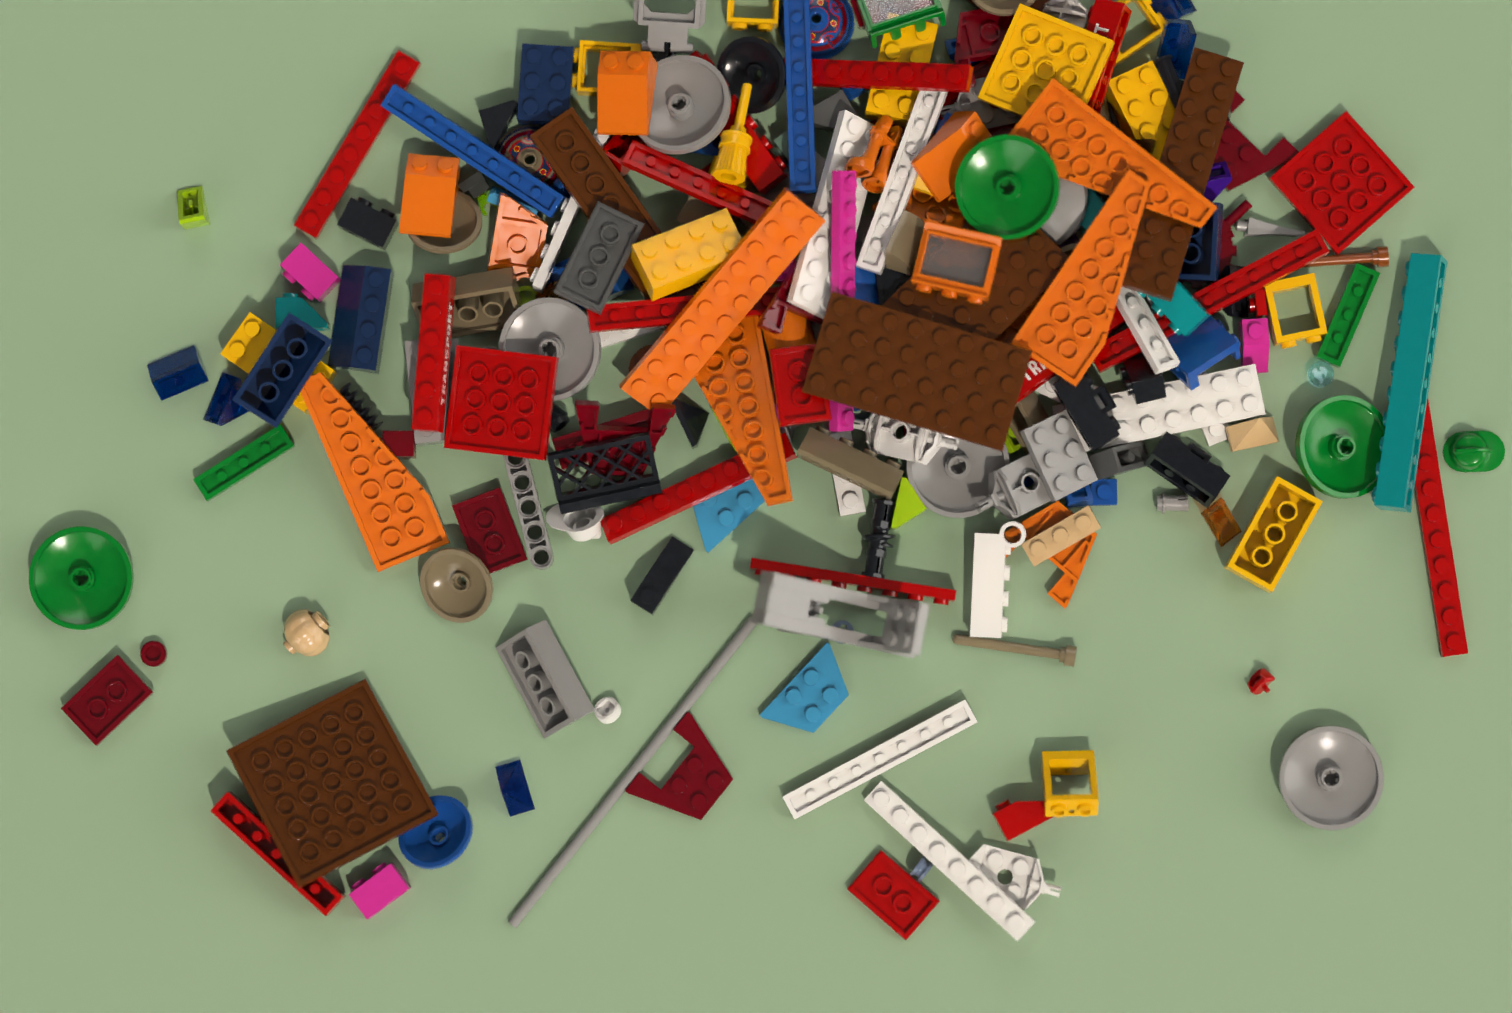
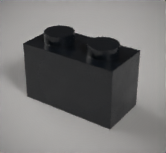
[337,197,399,251]
[1119,352,1166,404]

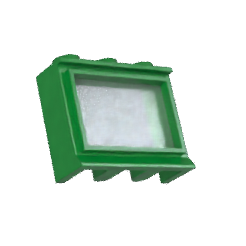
[855,0,946,49]

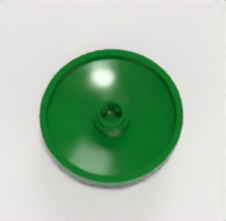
[955,135,1060,240]
[1295,395,1385,499]
[29,526,134,630]

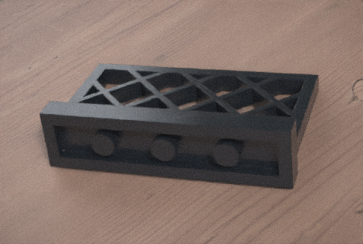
[547,431,662,514]

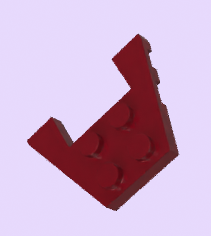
[954,9,1014,88]
[1213,91,1299,192]
[757,261,823,334]
[575,400,676,476]
[625,712,733,820]

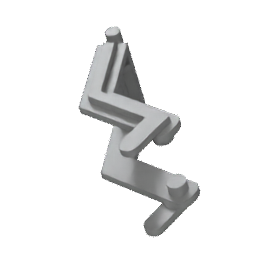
[633,0,706,54]

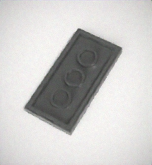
[553,201,644,315]

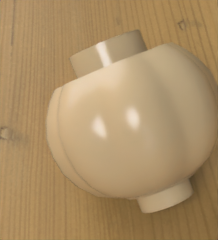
[283,609,330,657]

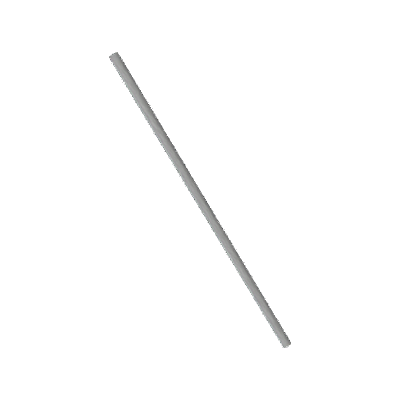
[508,617,757,928]

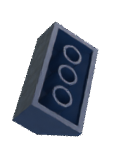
[328,265,394,374]
[232,313,333,428]

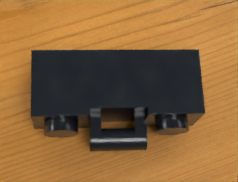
[1051,372,1121,452]
[1144,432,1230,508]

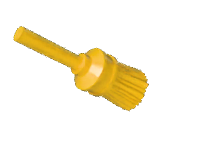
[711,83,753,185]

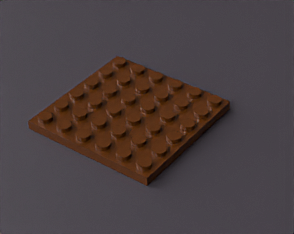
[226,679,438,889]

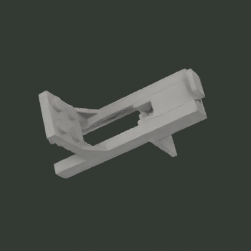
[751,571,930,658]

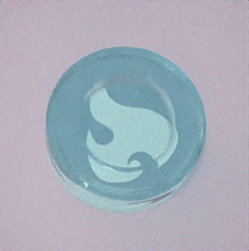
[1307,361,1334,388]

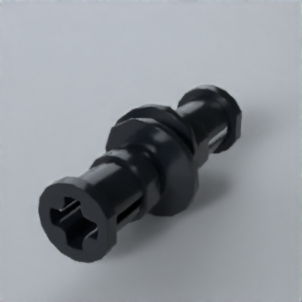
[861,499,896,579]

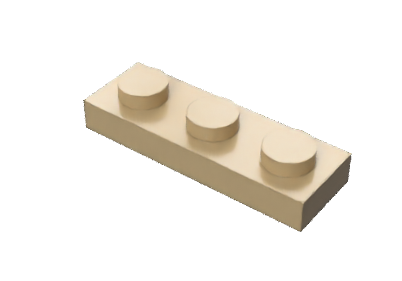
[1021,505,1102,566]

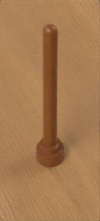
[1302,246,1389,268]

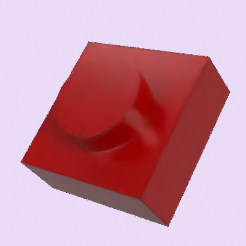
[1248,289,1268,319]

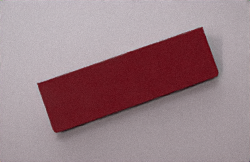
[552,409,650,470]

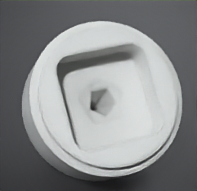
[594,697,621,724]

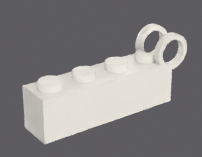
[970,521,1026,638]

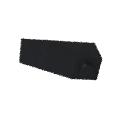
[630,537,694,615]

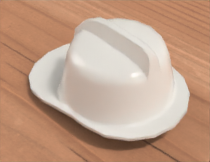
[546,504,604,542]

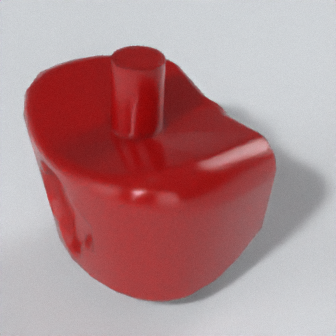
[1247,668,1275,695]

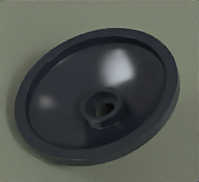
[717,36,786,114]

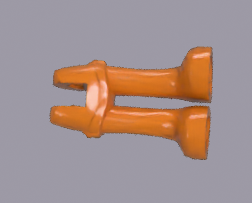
[844,115,903,194]

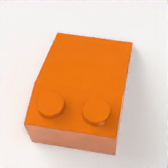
[597,51,658,135]
[911,111,992,202]
[399,153,460,238]

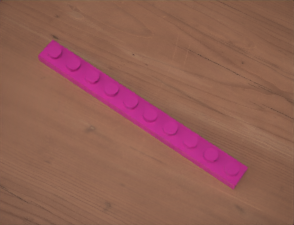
[829,171,857,432]

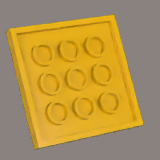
[978,3,1115,117]

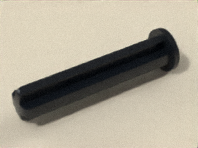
[1153,54,1182,109]

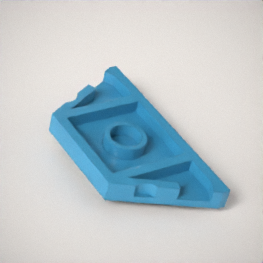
[693,479,765,553]
[760,642,849,733]

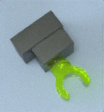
[458,171,498,217]

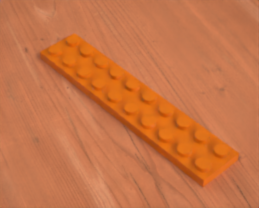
[619,188,825,410]

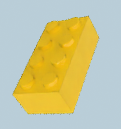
[865,13,938,127]
[1105,60,1175,161]
[631,208,742,301]
[220,312,338,415]
[1224,476,1323,593]

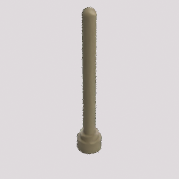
[952,634,1077,667]

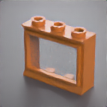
[911,221,1003,305]

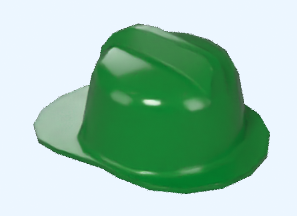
[1443,431,1505,472]

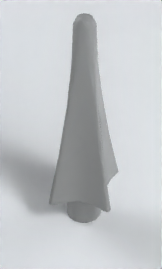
[1235,217,1306,237]

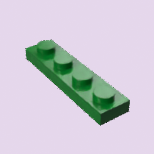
[1315,263,1380,368]
[193,424,295,501]

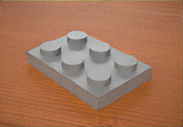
[1019,410,1098,502]

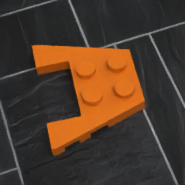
[1004,500,1097,608]

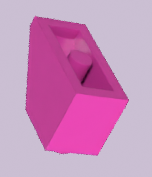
[1238,318,1269,373]

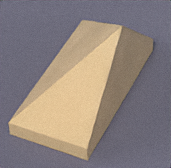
[1225,417,1279,452]

